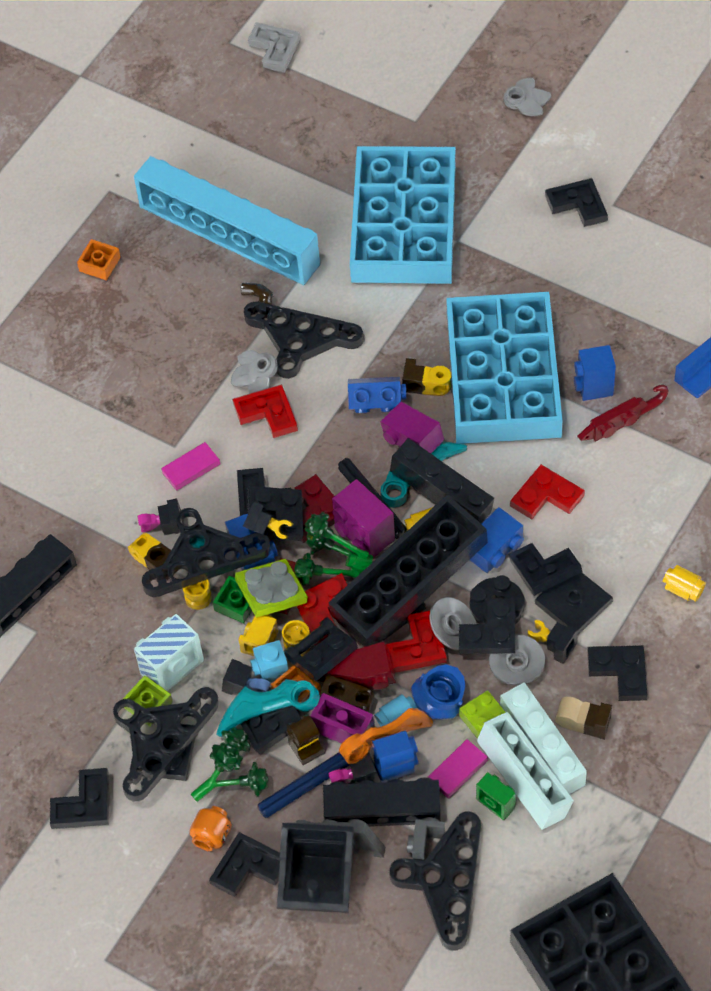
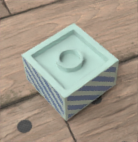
[134,614,204,692]

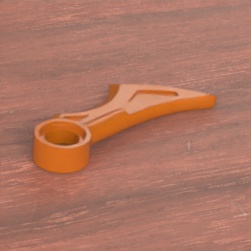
[339,708,433,764]

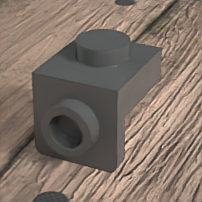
[407,818,445,861]

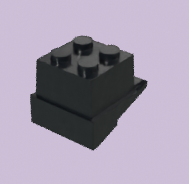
[277,823,355,913]

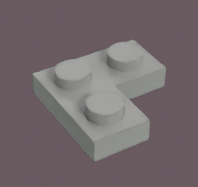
[248,22,301,73]

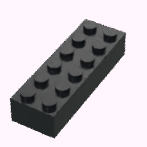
[328,494,488,647]

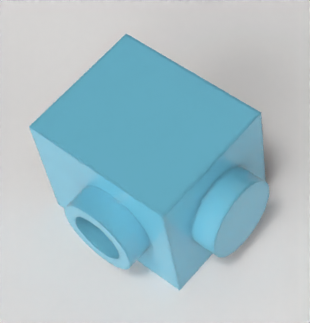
[250,640,288,685]

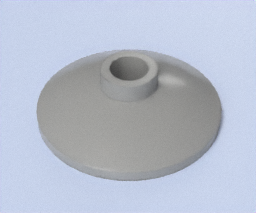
[430,597,477,650]
[489,635,545,685]

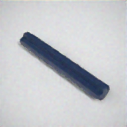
[257,752,349,818]

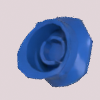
[411,664,465,719]

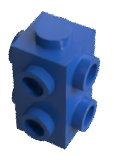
[348,377,406,413]

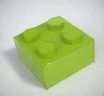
[123,675,173,727]
[459,690,506,739]

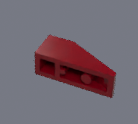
[318,642,397,690]

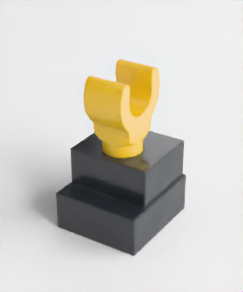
[243,501,293,539]
[527,620,577,664]

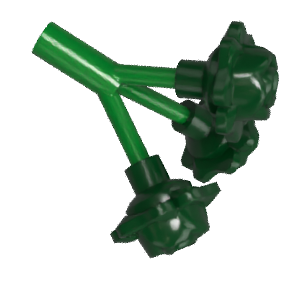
[191,727,269,802]

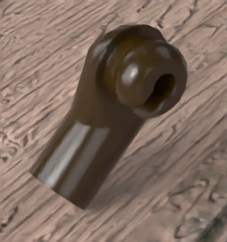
[241,283,274,304]

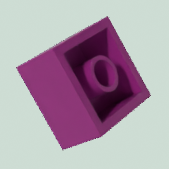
[332,479,395,558]

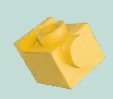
[238,614,278,656]

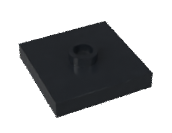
[535,572,613,635]

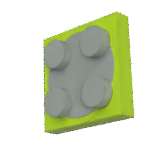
[235,559,307,618]

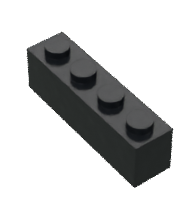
[390,438,495,524]
[0,534,77,637]
[323,777,441,827]

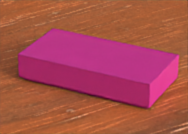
[161,442,220,491]
[428,739,488,799]

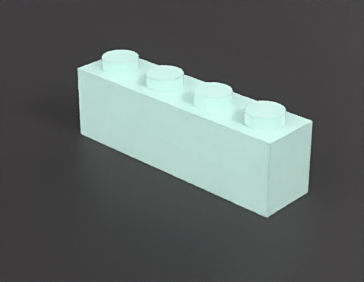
[500,682,587,794]
[477,712,574,830]

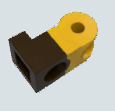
[402,358,451,396]
[128,532,180,580]

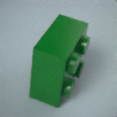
[212,576,252,624]
[476,772,516,821]

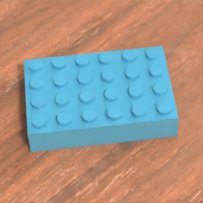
[350,146,456,284]
[446,292,562,444]

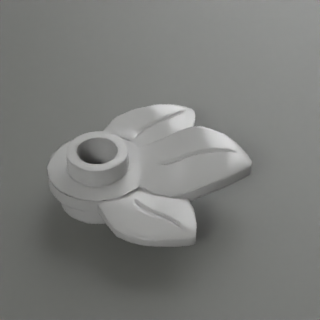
[504,78,551,116]
[231,350,278,394]

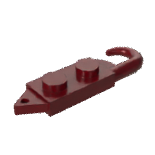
[577,384,669,442]

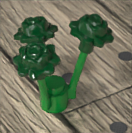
[294,512,373,586]

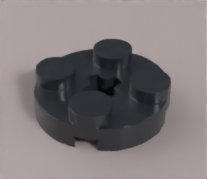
[469,575,524,624]

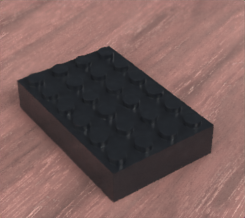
[510,873,692,991]

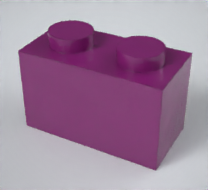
[380,402,444,453]
[310,693,375,744]

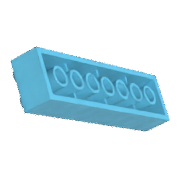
[134,156,320,285]

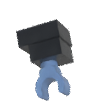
[222,659,271,695]

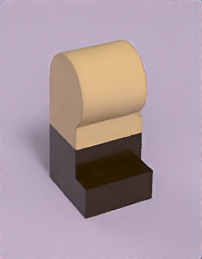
[555,697,612,740]

